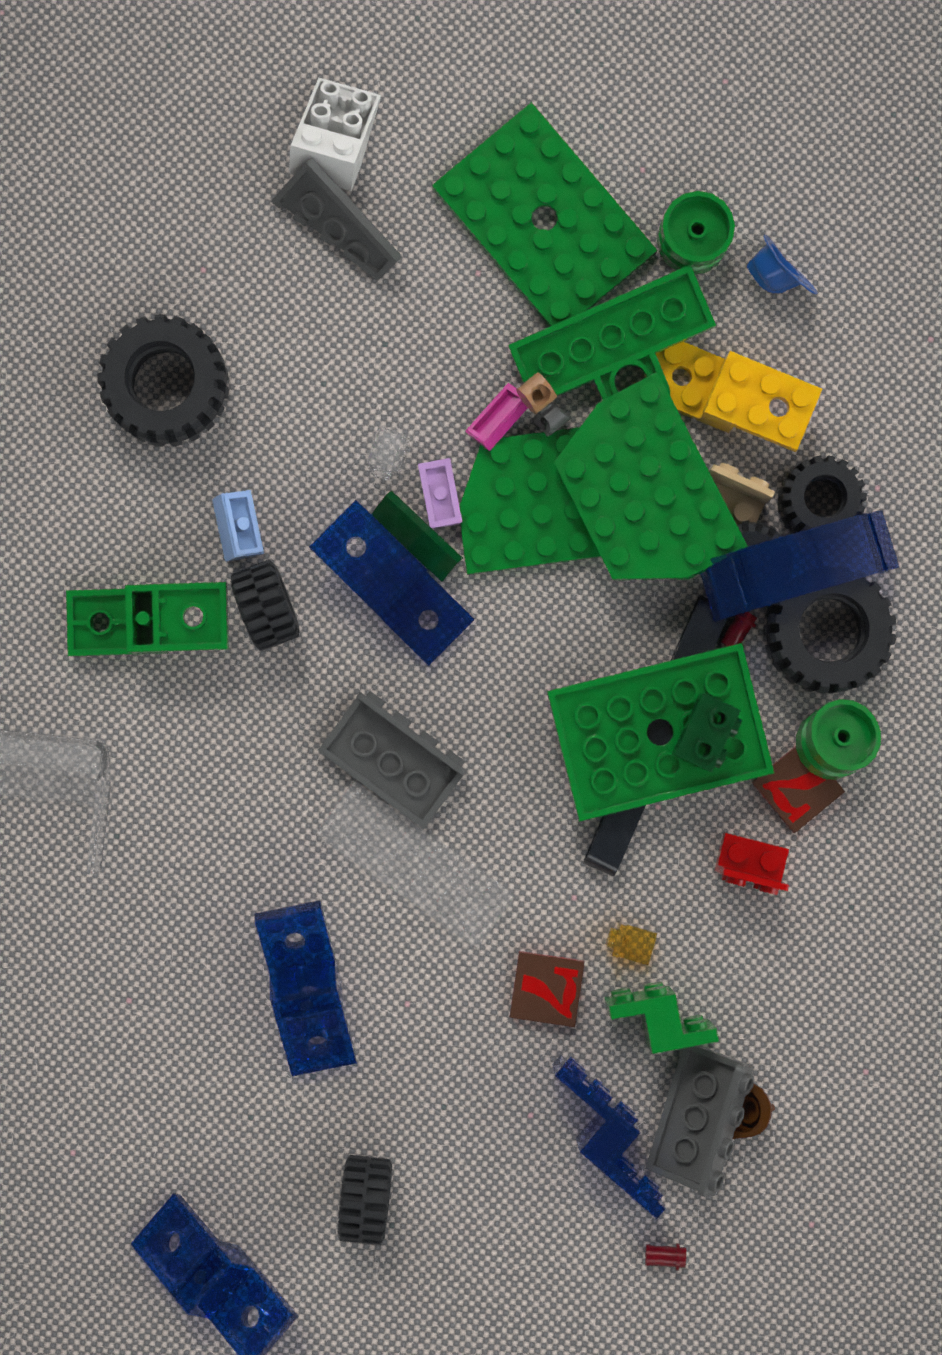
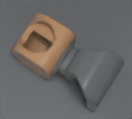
[516,372,572,437]

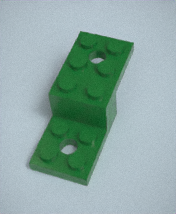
[66,582,229,657]

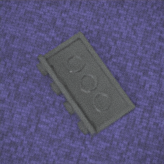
[317,691,467,829]
[645,1045,754,1197]

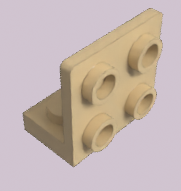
[709,463,775,525]

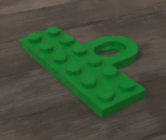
[508,264,716,400]

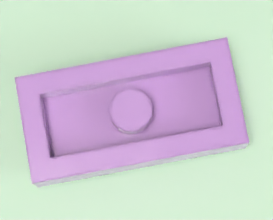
[418,458,462,529]

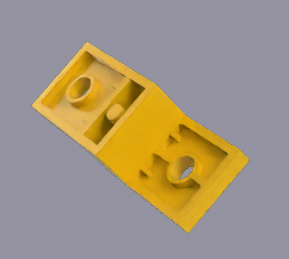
[656,342,822,452]

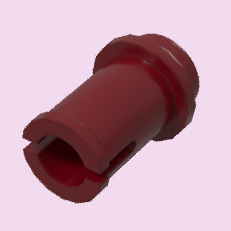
[719,608,757,647]
[645,1243,686,1271]

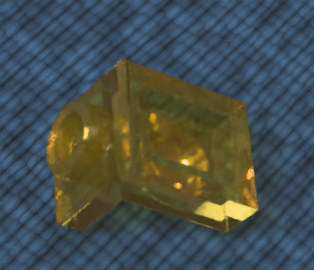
[606,921,657,965]

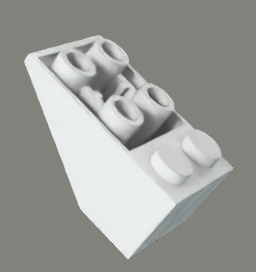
[289,78,381,191]

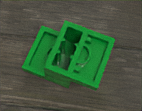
[604,982,719,1054]

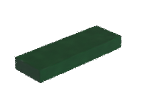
[371,490,463,582]

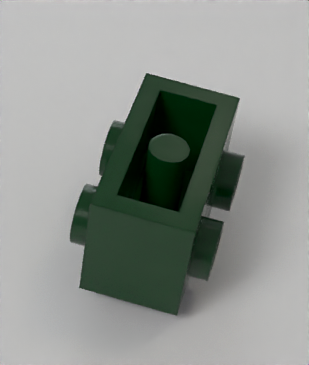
[671,693,742,772]

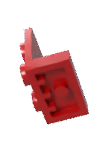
[714,832,789,895]

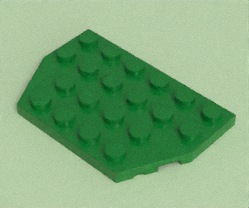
[554,372,749,581]
[459,427,601,575]

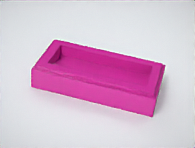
[465,383,528,451]

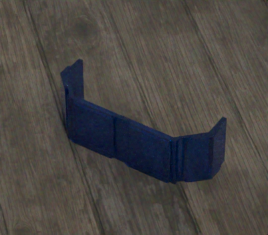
[700,510,900,622]

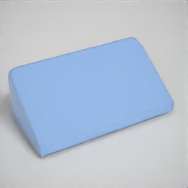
[212,490,264,562]

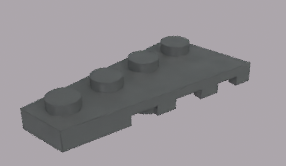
[270,158,403,280]

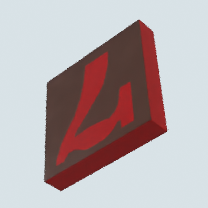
[751,746,846,833]
[509,951,585,1028]

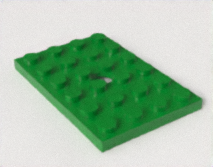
[432,102,658,327]
[547,643,775,822]

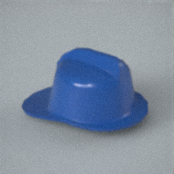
[747,234,818,294]

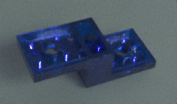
[309,500,475,666]
[254,900,357,1077]
[552,1055,665,1219]
[131,1193,299,1355]

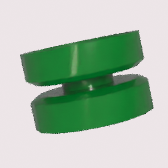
[657,191,735,275]
[796,699,881,780]

